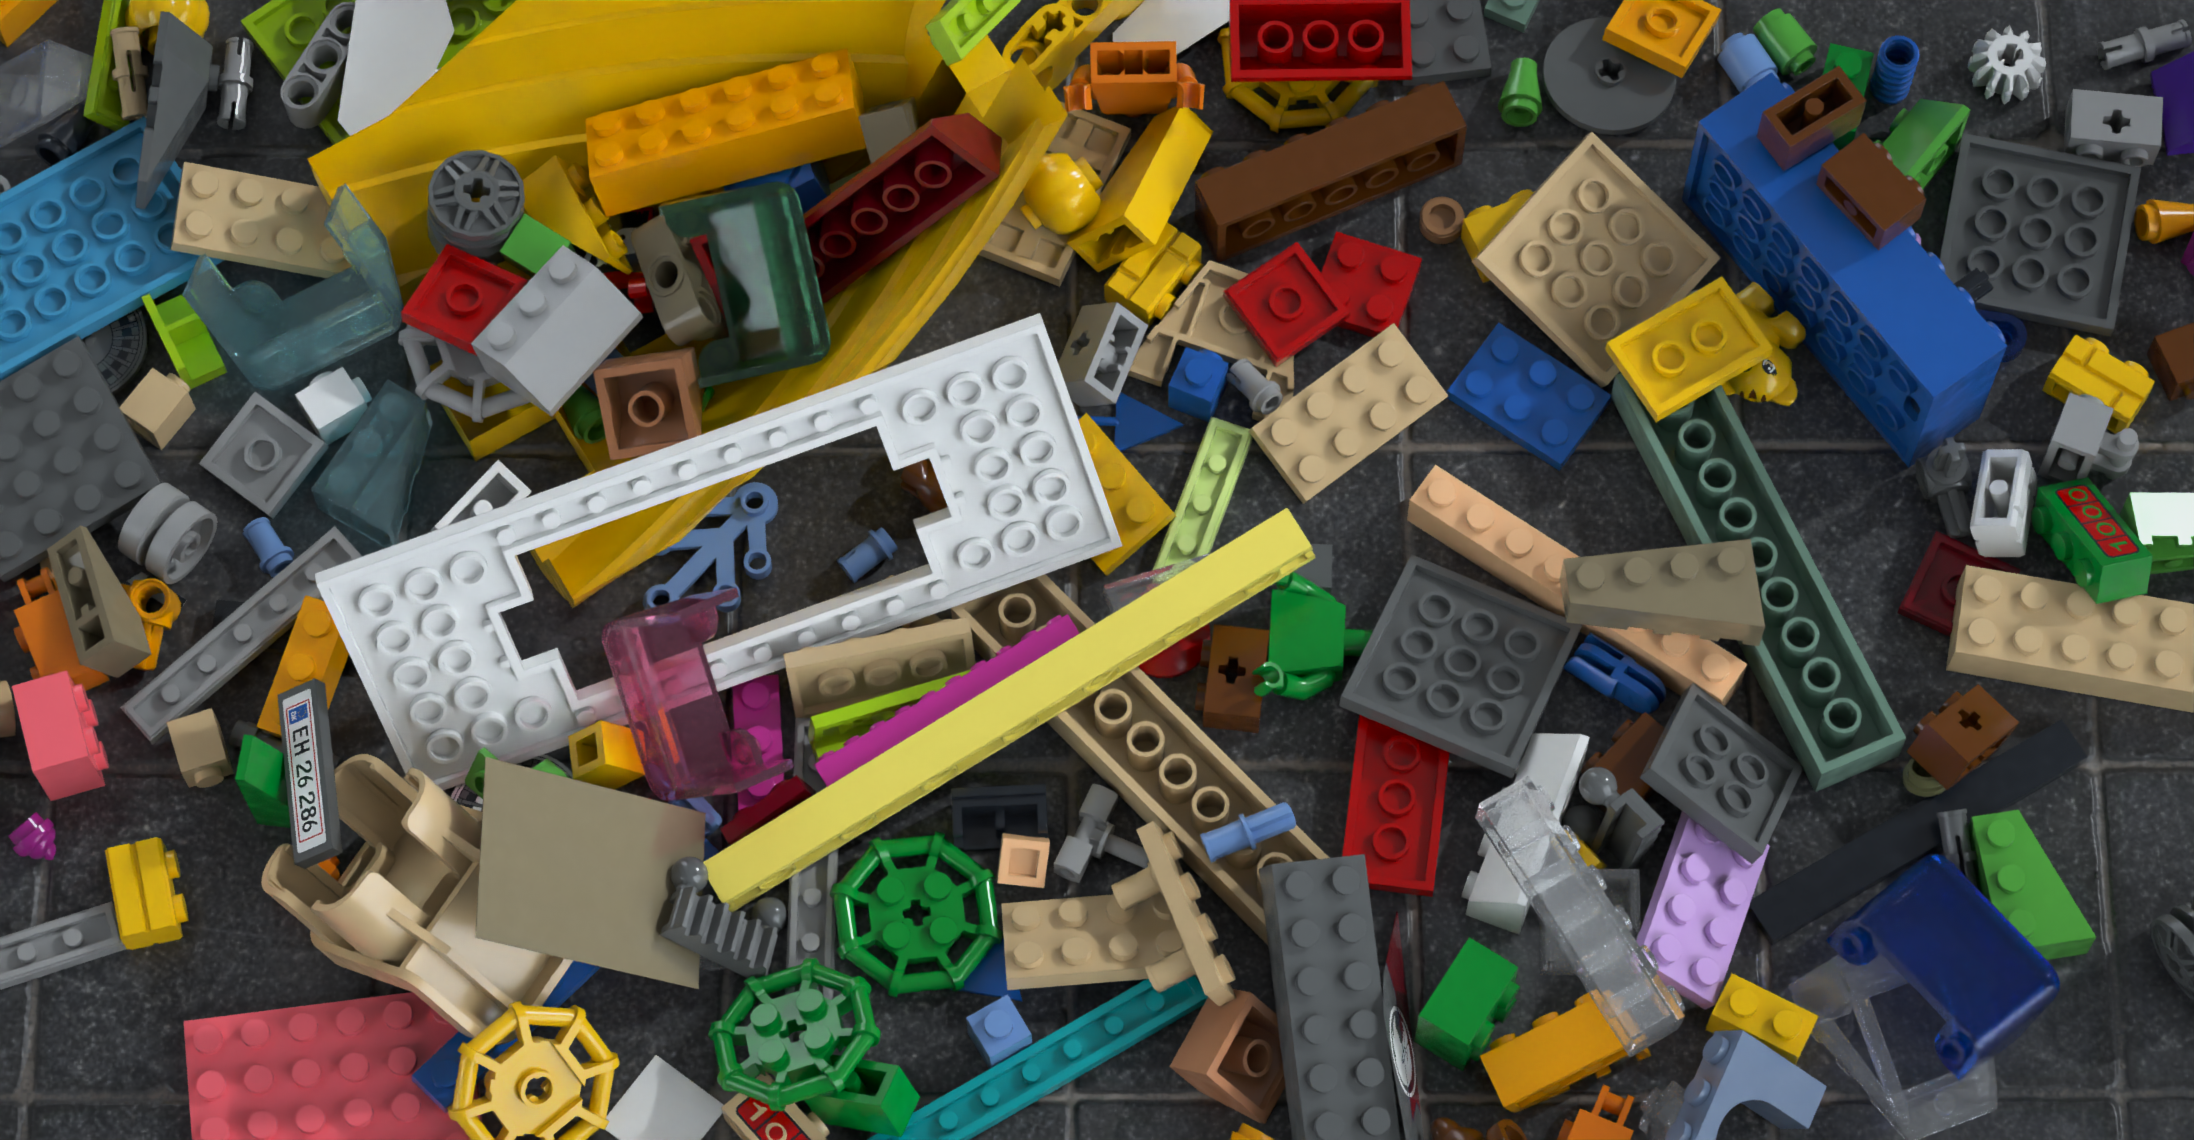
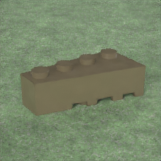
[1560,539,1765,646]

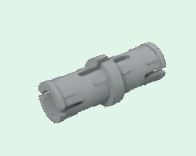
[2097,19,2192,70]
[217,37,254,130]

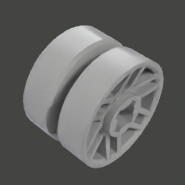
[118,483,218,584]

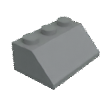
[471,245,643,416]

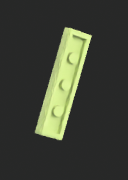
[1150,416,1253,586]

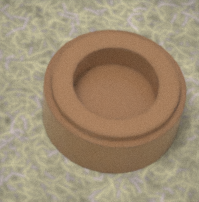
[1419,197,1465,244]

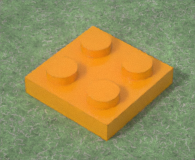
[1602,0,1722,78]

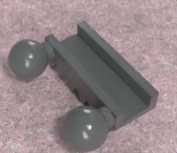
[1563,767,1665,883]
[660,856,788,978]

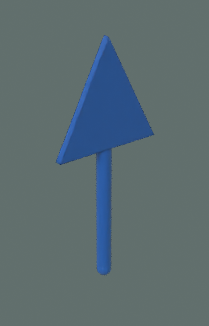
[1077,392,1184,452]
[958,938,1023,1002]

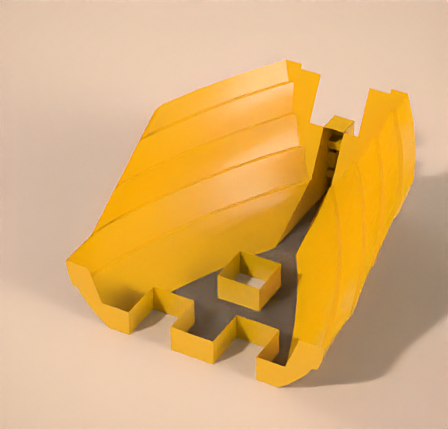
[308,0,1068,608]

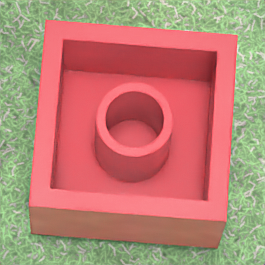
[12,670,109,801]

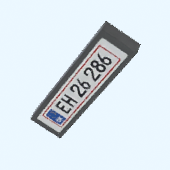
[277,678,343,869]

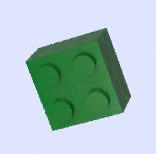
[1414,937,1520,1071]

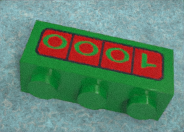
[2031,477,2153,604]

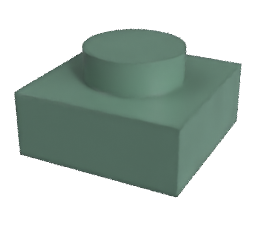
[1483,0,1540,33]

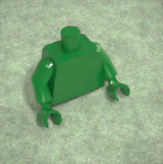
[1252,571,1372,701]

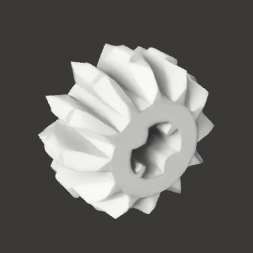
[1968,25,2046,104]

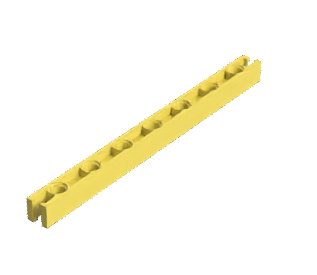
[703,508,1316,912]

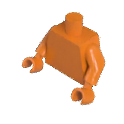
[1063,41,1205,118]

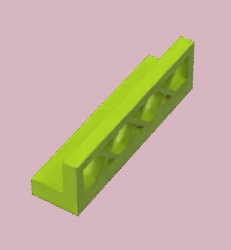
[808,670,971,762]

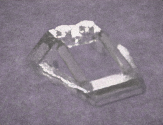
[1788,920,1998,1140]

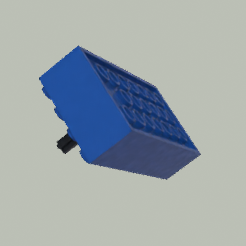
[1682,72,2007,468]

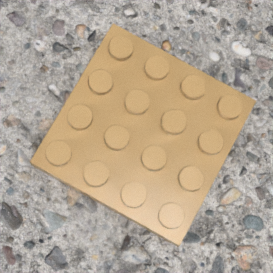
[1471,132,1721,388]

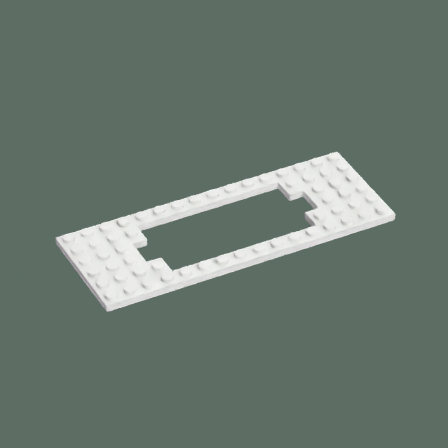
[315,313,1123,792]

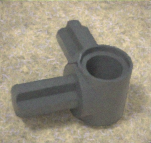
[1915,437,1972,539]

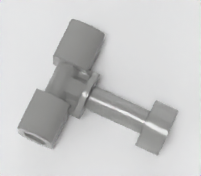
[1054,784,1149,883]

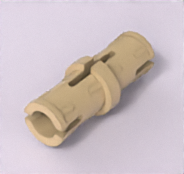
[110,27,149,121]

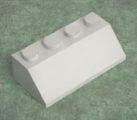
[1461,733,1590,935]

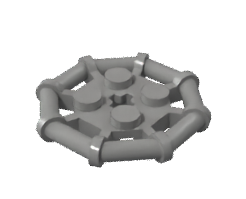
[398,261,531,423]

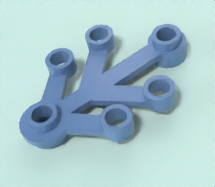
[643,482,778,625]

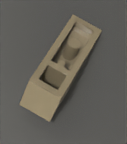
[47,525,152,678]

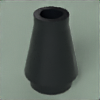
[35,103,96,166]

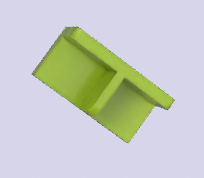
[141,292,227,389]

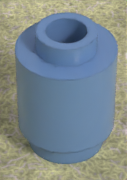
[1717,33,1780,93]

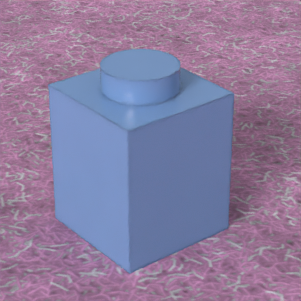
[966,994,1032,1069]

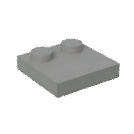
[199,392,329,519]

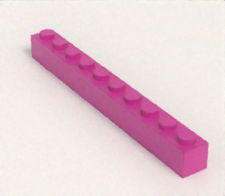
[814,614,1080,787]

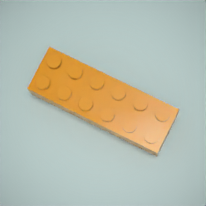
[585,48,867,217]

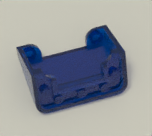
[1826,854,2060,1081]

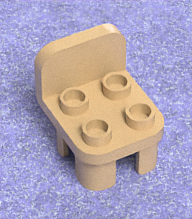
[261,754,573,1045]

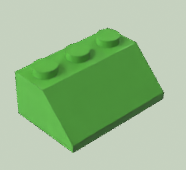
[1874,99,1971,190]

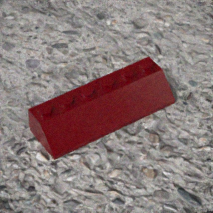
[741,113,1002,314]

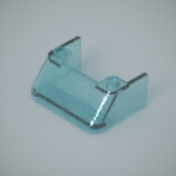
[182,183,404,391]

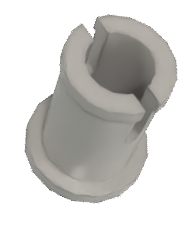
[1226,359,1283,414]

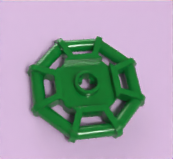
[829,831,1003,998]
[708,958,881,1111]

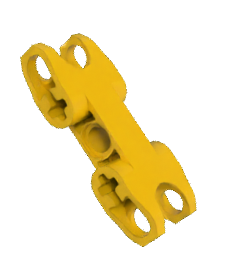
[1002,0,1144,91]

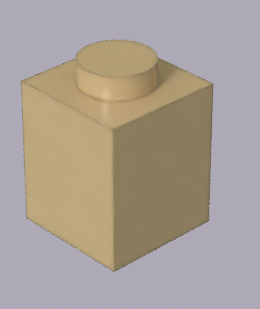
[120,368,196,450]
[167,708,234,788]

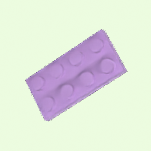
[1629,811,1770,1010]

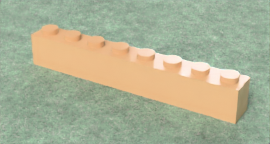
[1407,465,1747,707]

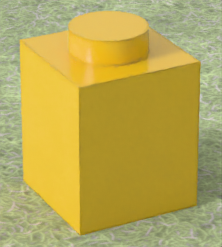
[568,720,646,790]

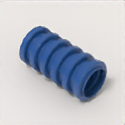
[1870,35,1919,105]

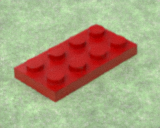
[1342,715,1450,897]

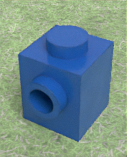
[1168,347,1228,422]

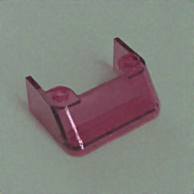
[602,588,794,801]

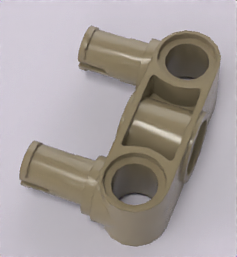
[631,209,733,346]

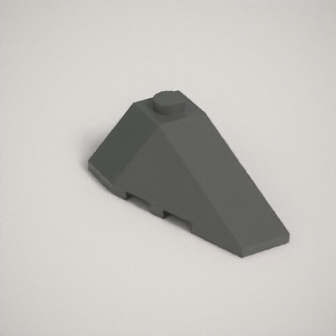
[136,11,220,209]

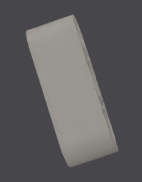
[280,2,355,129]

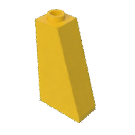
[1067,106,1213,272]

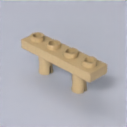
[1111,821,1236,1006]

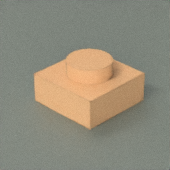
[996,833,1050,888]

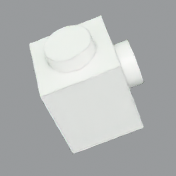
[295,367,372,445]

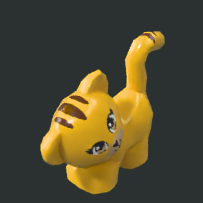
[1721,282,1806,406]

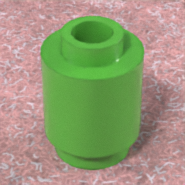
[1753,8,1817,76]

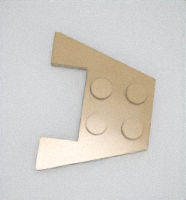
[1128,260,1294,421]

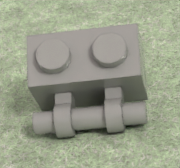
[2037,393,2139,483]

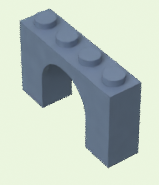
[1665,1030,1827,1140]

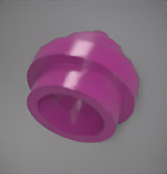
[8,812,56,861]

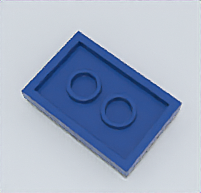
[1447,322,1612,471]

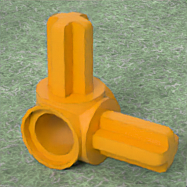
[121,578,181,671]

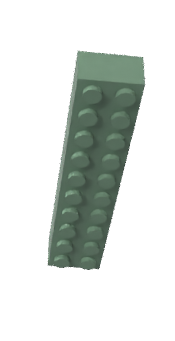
[1611,373,1906,792]

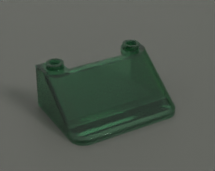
[658,181,831,388]

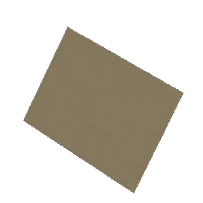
[475,757,706,989]

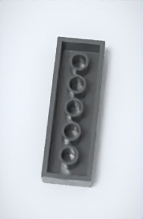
[1259,854,1400,1140]

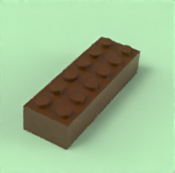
[1195,81,1467,263]

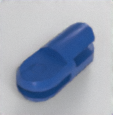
[1564,632,1666,714]

